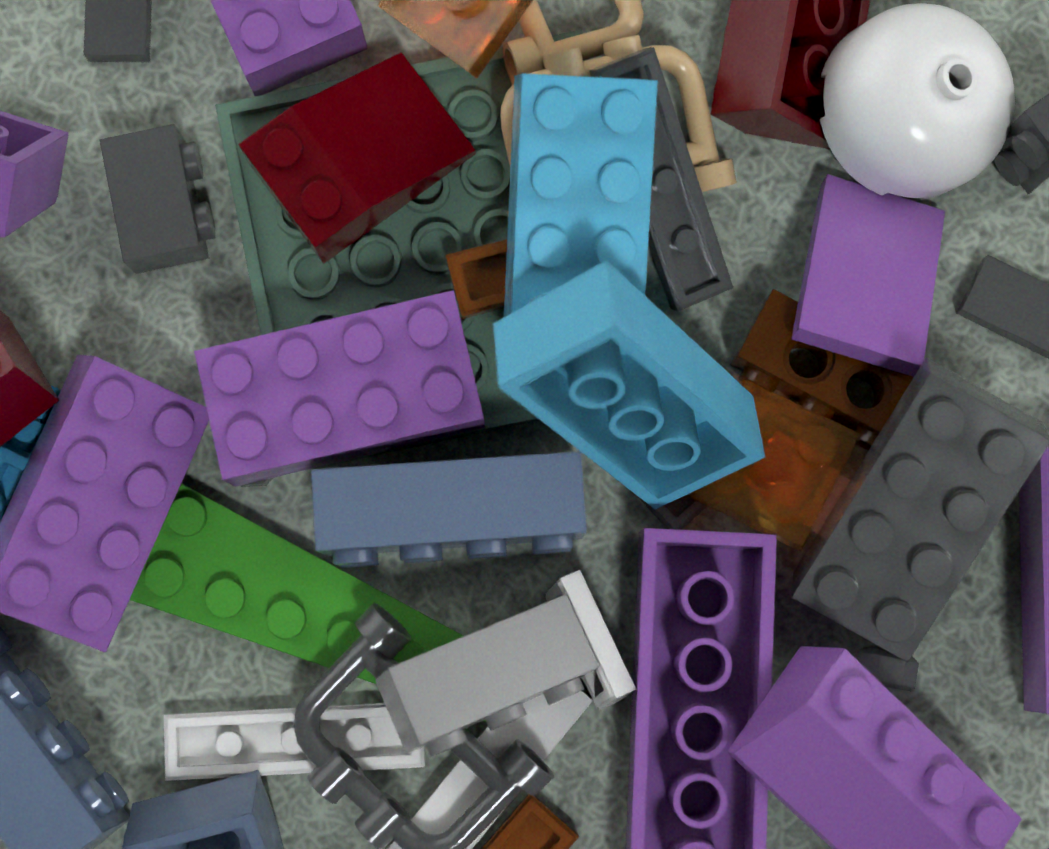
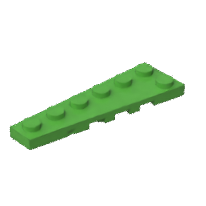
[129,483,486,722]

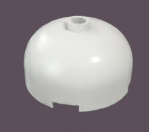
[820,3,1015,200]

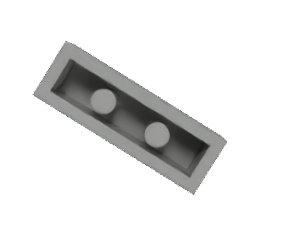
[375,594,600,757]

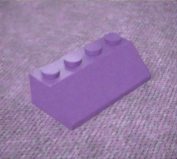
[727,646,1022,849]

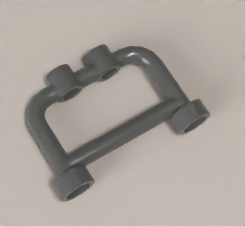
[293,603,554,849]

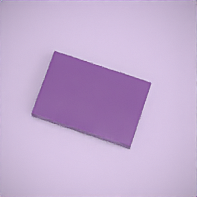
[791,174,945,377]

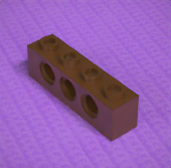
[730,289,914,451]

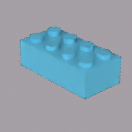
[504,74,658,317]
[493,260,765,510]

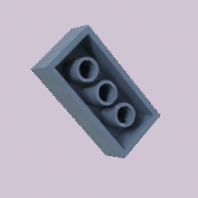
[311,452,587,568]
[0,627,129,849]

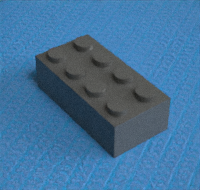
[792,358,1049,662]

